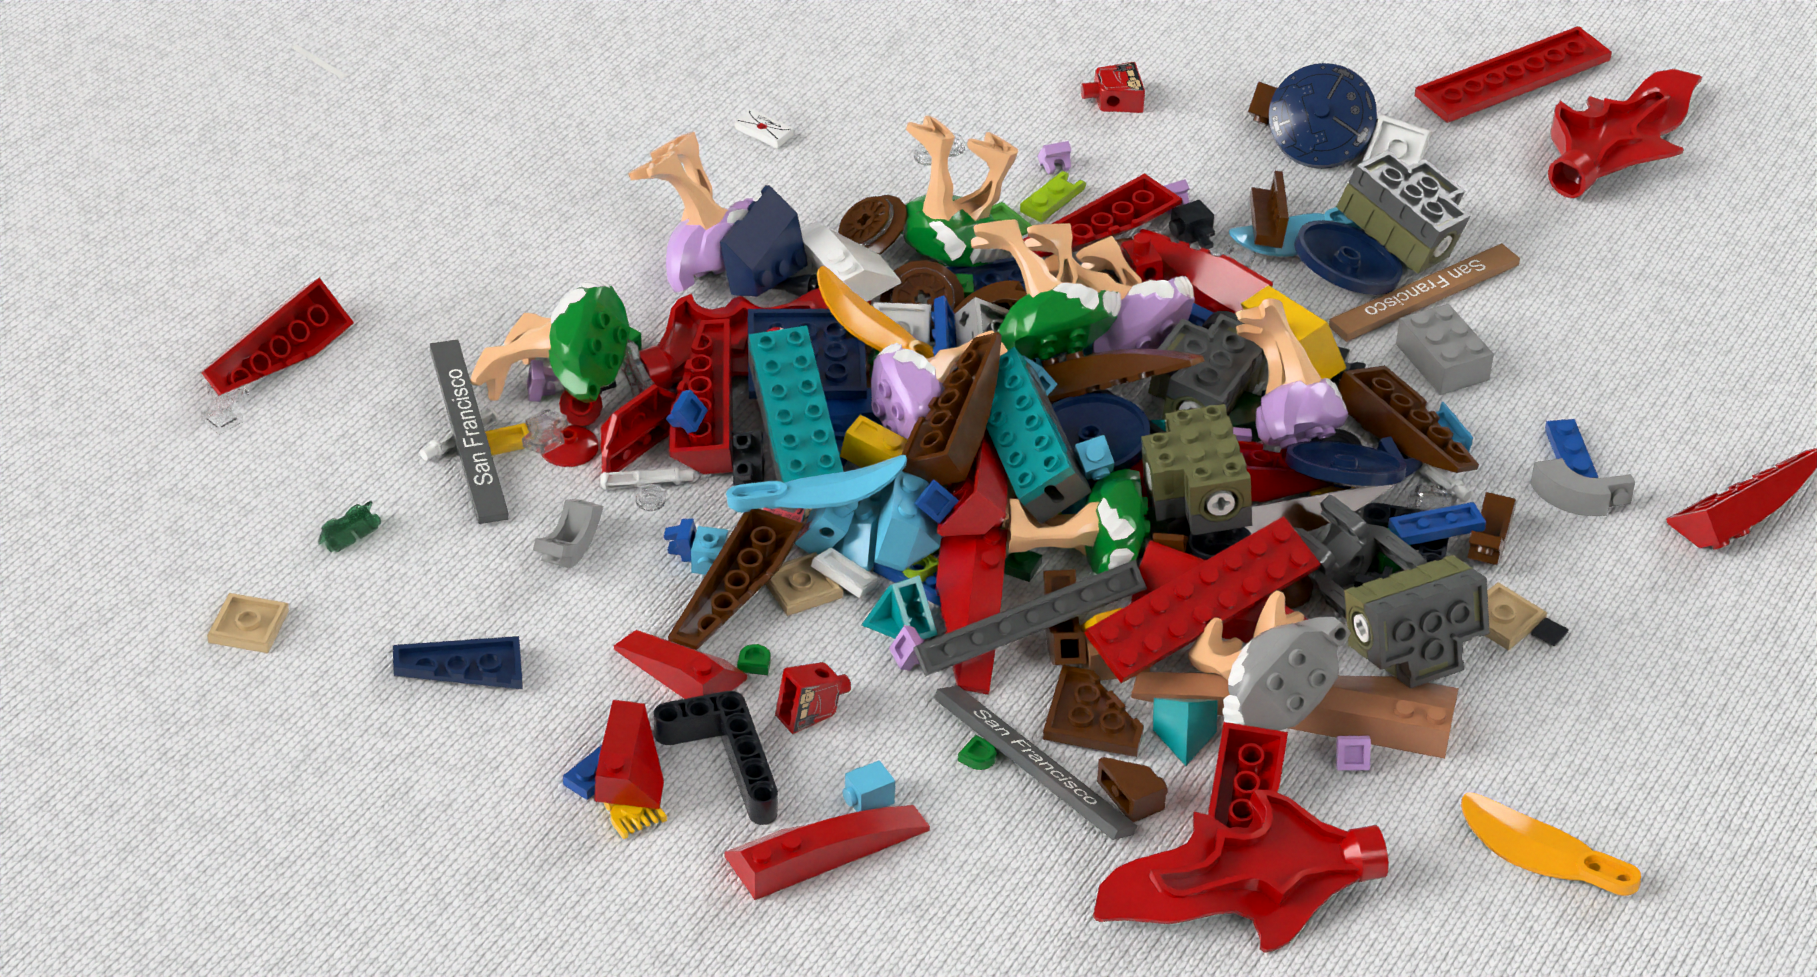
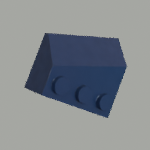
[720,185,808,297]

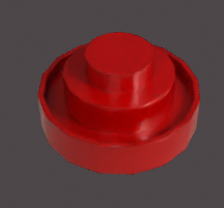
[559,390,603,427]

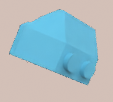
[874,471,941,571]
[832,490,881,572]

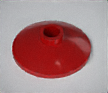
[539,425,599,467]

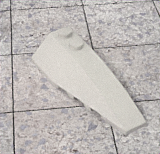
[801,222,901,302]

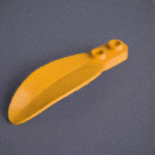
[817,266,958,374]
[1461,792,1641,896]

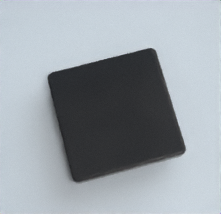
[1531,617,1569,646]

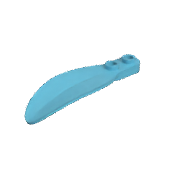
[1229,207,1361,257]
[726,455,907,513]

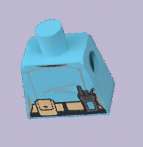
[795,502,858,555]

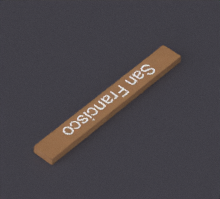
[1329,243,1520,342]

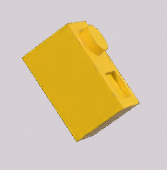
[840,415,908,468]

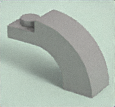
[1530,458,1635,516]
[533,498,604,568]

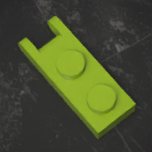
[1020,171,1086,223]

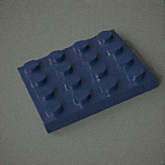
[748,309,867,399]

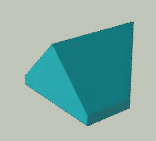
[861,575,938,639]
[1153,698,1218,766]

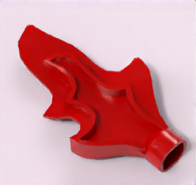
[1548,69,1702,198]
[629,288,871,393]
[1093,789,1389,953]

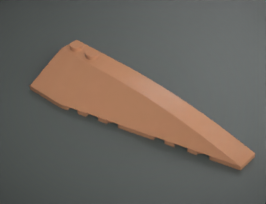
[1131,672,1459,759]

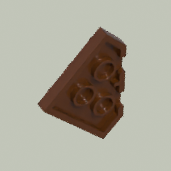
[1043,665,1144,757]

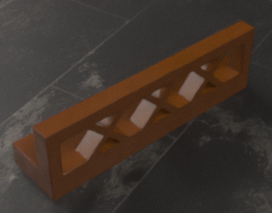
[1249,170,1289,249]

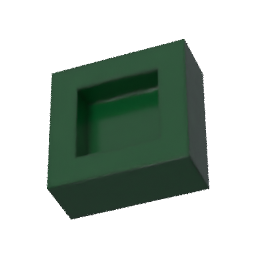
[1004,550,1043,582]

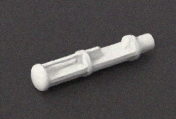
[420,407,498,461]
[1400,452,1472,501]
[600,467,693,490]

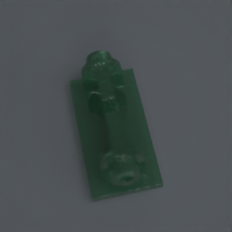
[317,501,381,552]

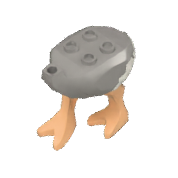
[1188,590,1351,731]

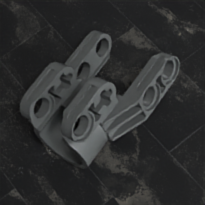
[1294,494,1428,619]

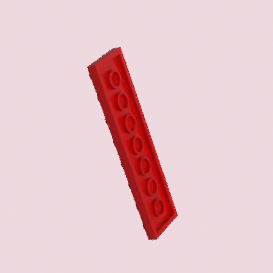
[1414,26,1612,123]
[1085,516,1321,684]

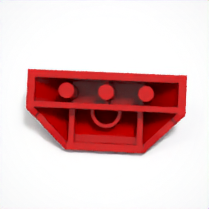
[601,384,677,476]

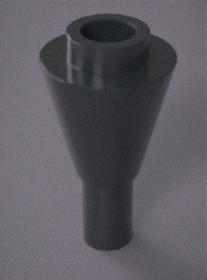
[771,273,819,297]

